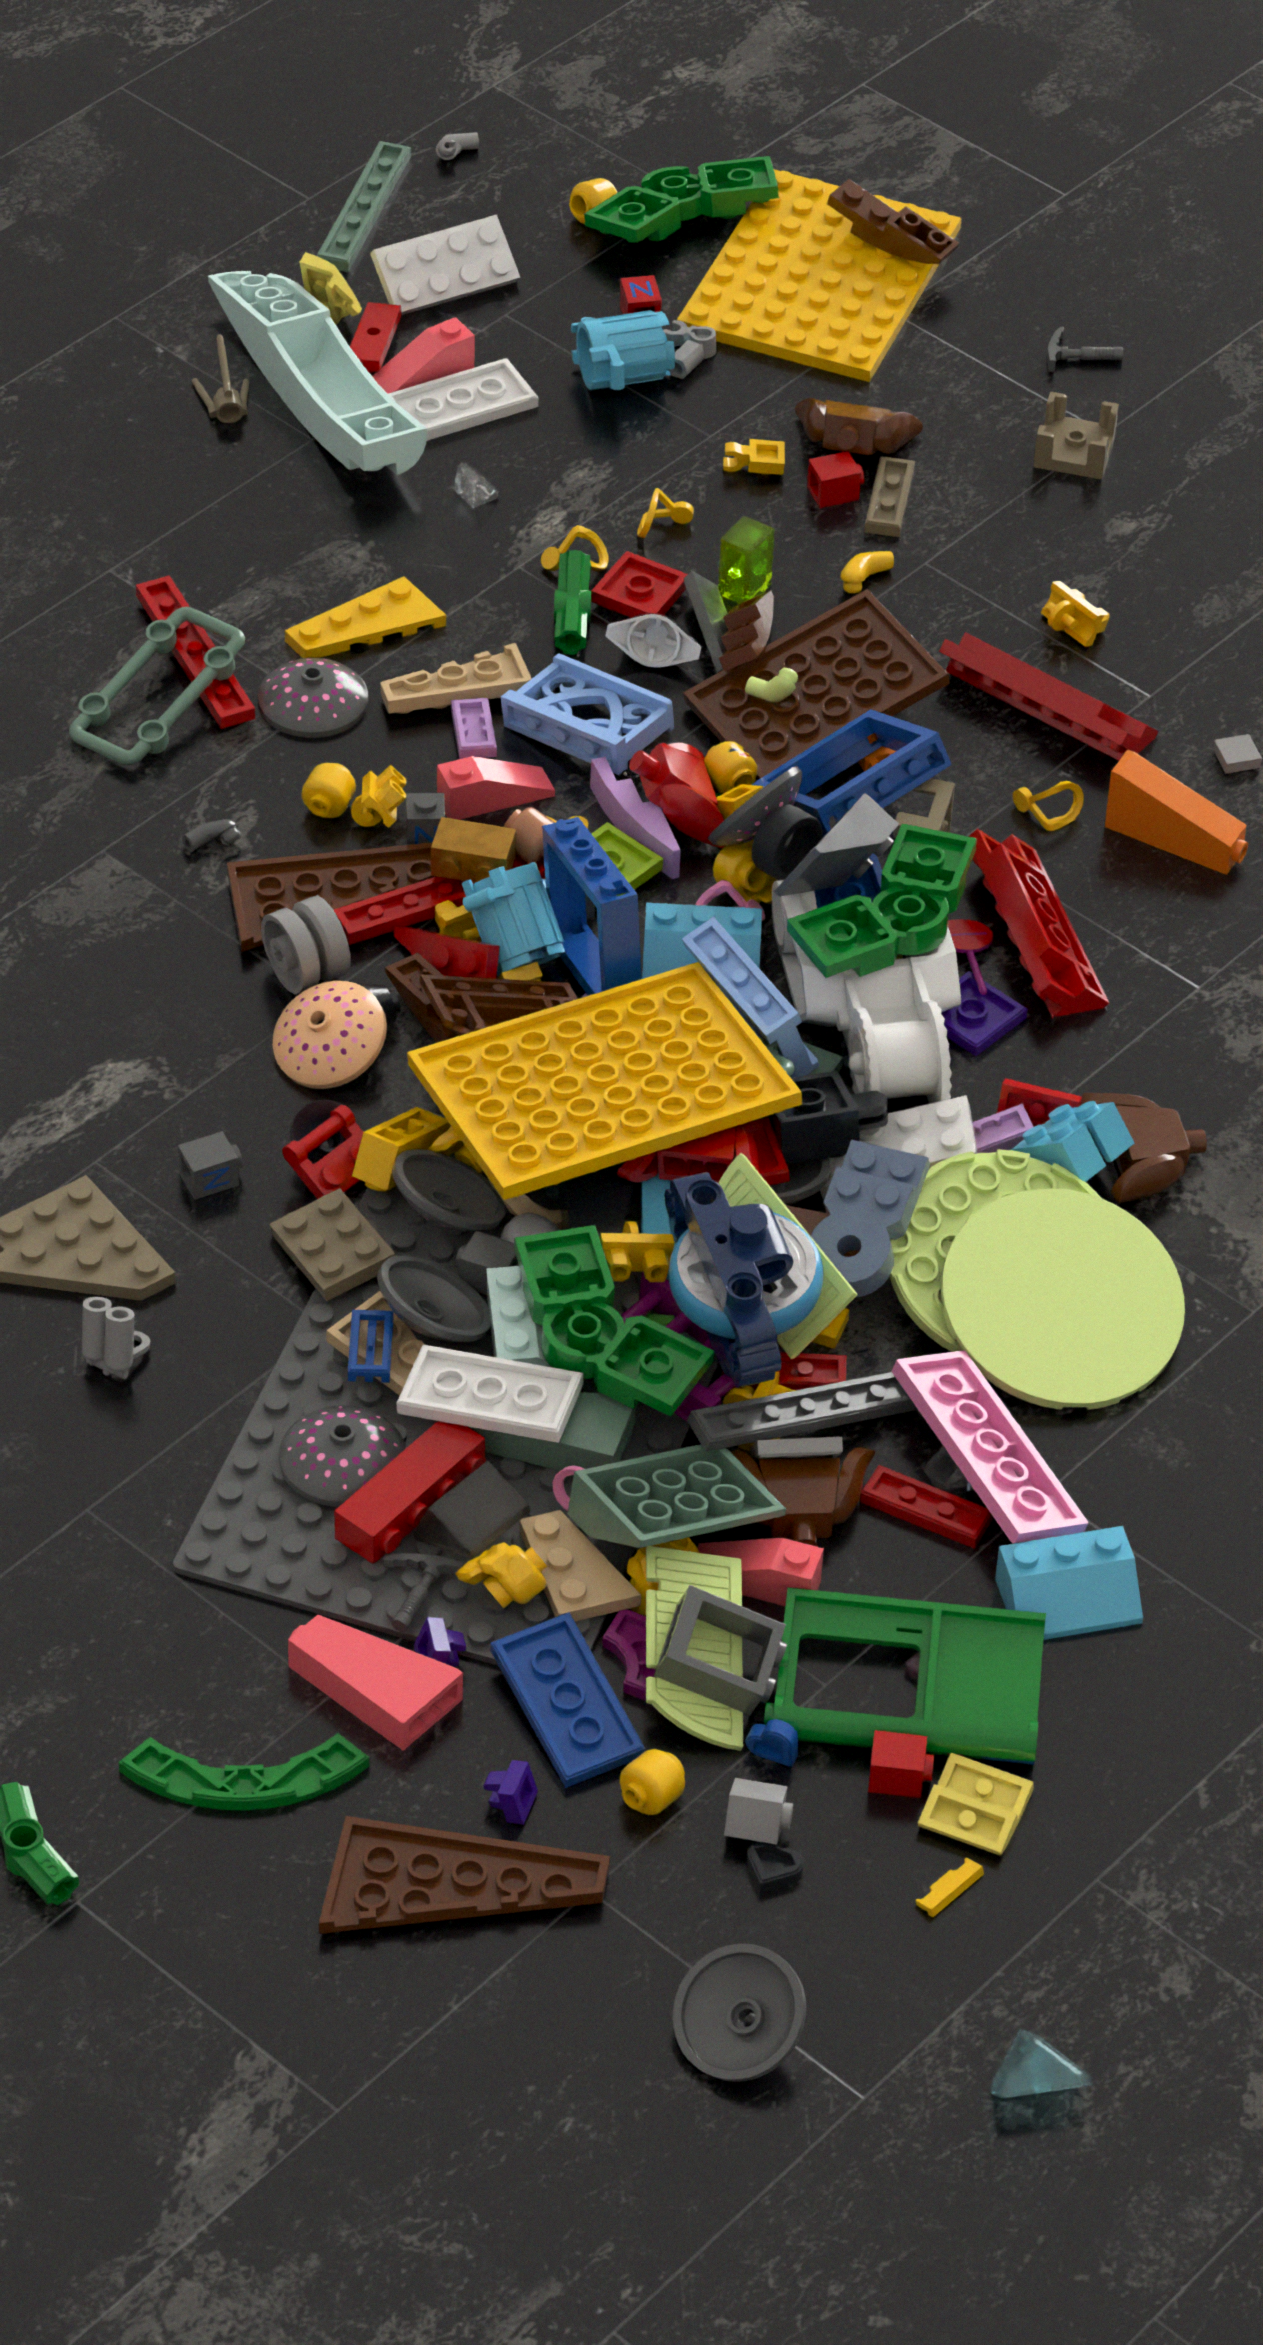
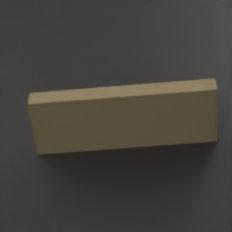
[864,457,915,537]

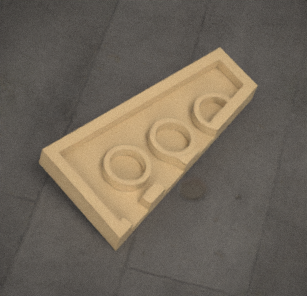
[380,643,532,714]

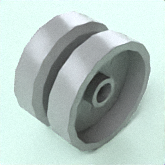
[261,895,351,994]

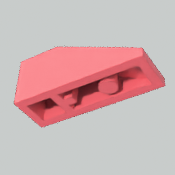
[372,317,475,394]
[437,756,555,820]
[697,1538,824,1606]

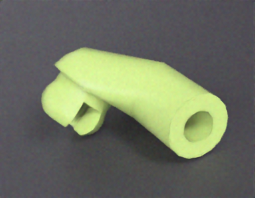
[745,668,798,703]

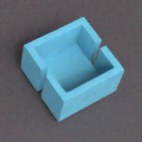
[1011,1101,1135,1182]

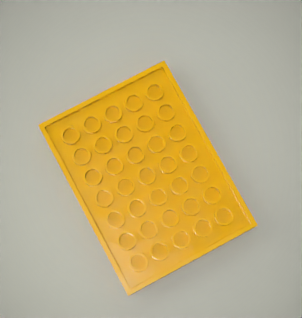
[677,169,961,382]
[407,962,802,1200]

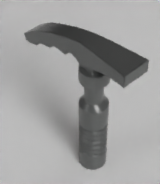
[1047,326,1123,372]
[383,1553,465,1632]

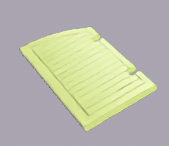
[719,1153,858,1359]
[646,1546,743,1751]

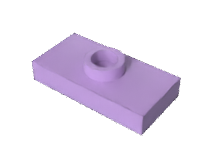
[451,698,497,759]
[972,1104,1033,1153]

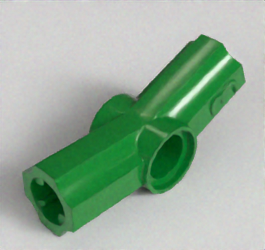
[554,550,591,655]
[0,1782,79,1906]

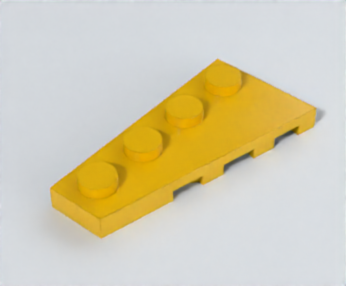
[285,576,446,658]

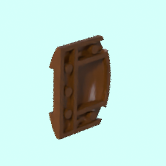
[419,974,578,1036]

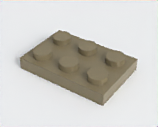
[269,1188,396,1301]

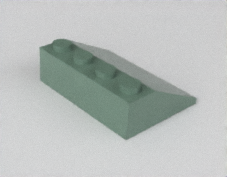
[567,1444,786,1548]

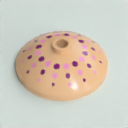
[272,981,387,1089]

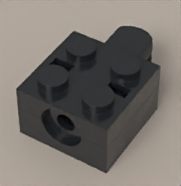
[761,1070,888,1164]

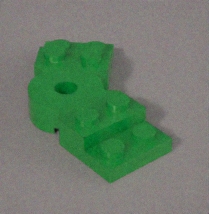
[584,156,779,243]
[787,823,977,978]
[514,1225,715,1417]

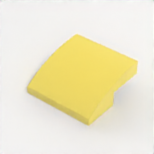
[918,1753,1034,1856]

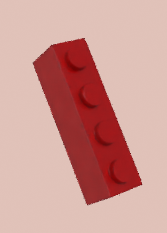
[334,1421,486,1564]

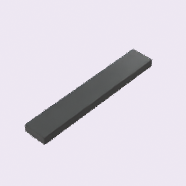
[687,1372,917,1452]

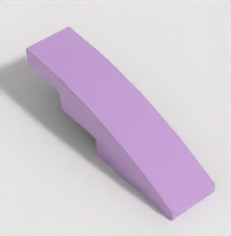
[590,757,680,879]

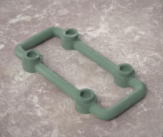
[69,607,245,765]

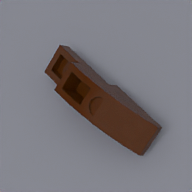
[827,179,959,264]

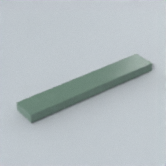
[316,141,411,272]

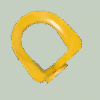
[637,488,694,538]
[541,525,609,572]
[1013,781,1084,831]

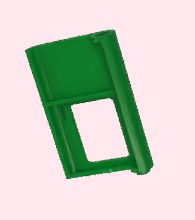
[764,1587,1046,1765]

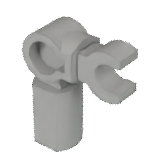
[663,320,717,379]

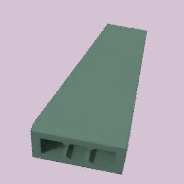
[468,1392,638,1471]

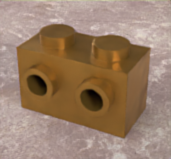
[431,817,516,883]

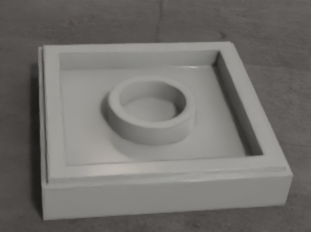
[750,1437,843,1464]

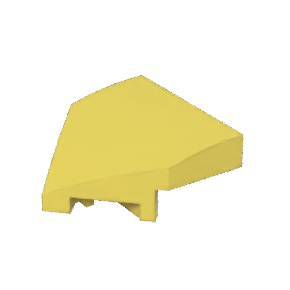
[299,252,362,325]

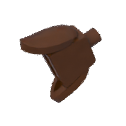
[795,398,923,455]
[1081,1093,1207,1204]
[730,1447,875,1547]

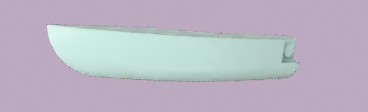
[208,271,427,475]

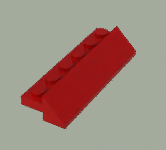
[939,632,1159,761]
[968,828,1109,1017]

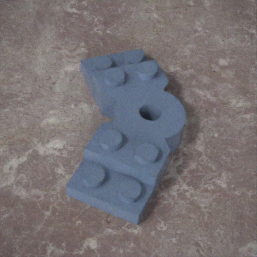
[811,1140,930,1297]

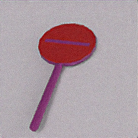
[948,919,993,995]

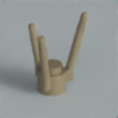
[192,334,250,423]

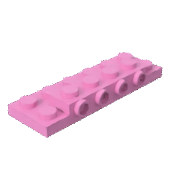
[892,1350,1088,1544]

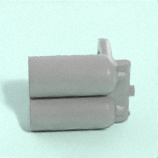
[81,1297,151,1379]

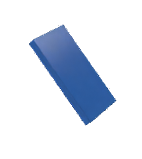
[490,1612,646,1788]

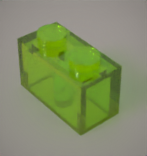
[718,516,775,603]

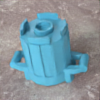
[571,310,675,390]
[462,862,565,977]

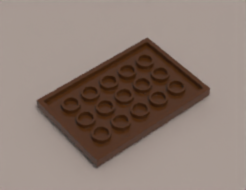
[683,589,950,781]

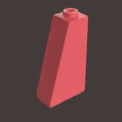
[288,1615,463,1751]

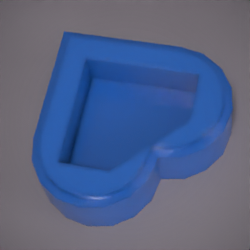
[745,1719,798,1767]

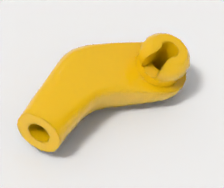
[840,551,894,593]

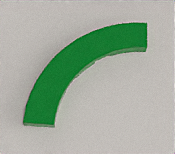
[119,1733,370,1810]

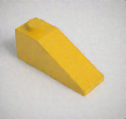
[352,1107,450,1191]

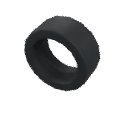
[751,804,823,880]

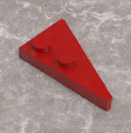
[393,926,500,979]

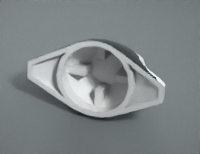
[605,613,701,668]

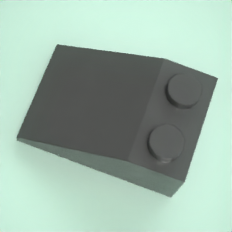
[774,793,899,897]

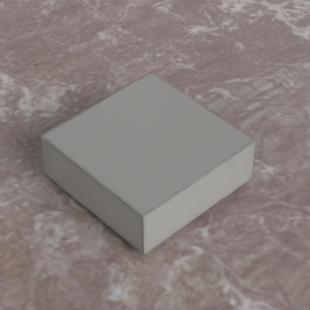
[1213,734,1262,774]

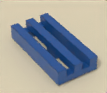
[348,1309,394,1383]

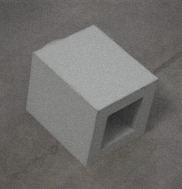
[724,1778,793,1844]

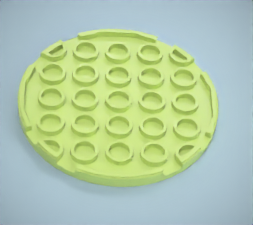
[889,1149,1102,1352]
[940,1188,1185,1410]

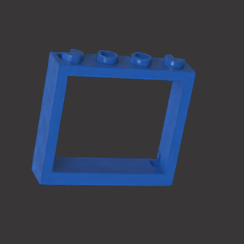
[751,709,952,838]
[542,817,642,996]

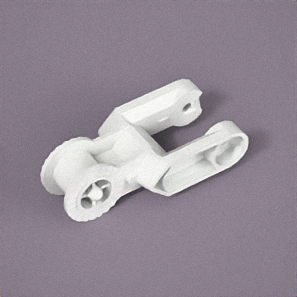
[772,880,961,1104]

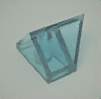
[991,2029,1092,2098]

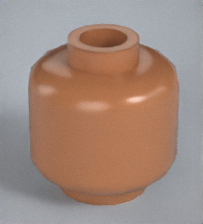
[504,807,555,864]

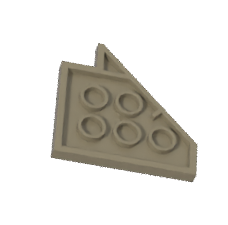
[0,1175,176,1301]

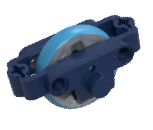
[664,1172,823,1388]

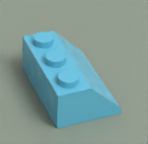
[642,903,762,979]
[995,1526,1143,1640]

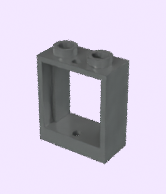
[654,1585,787,1715]

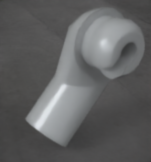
[436,132,479,160]

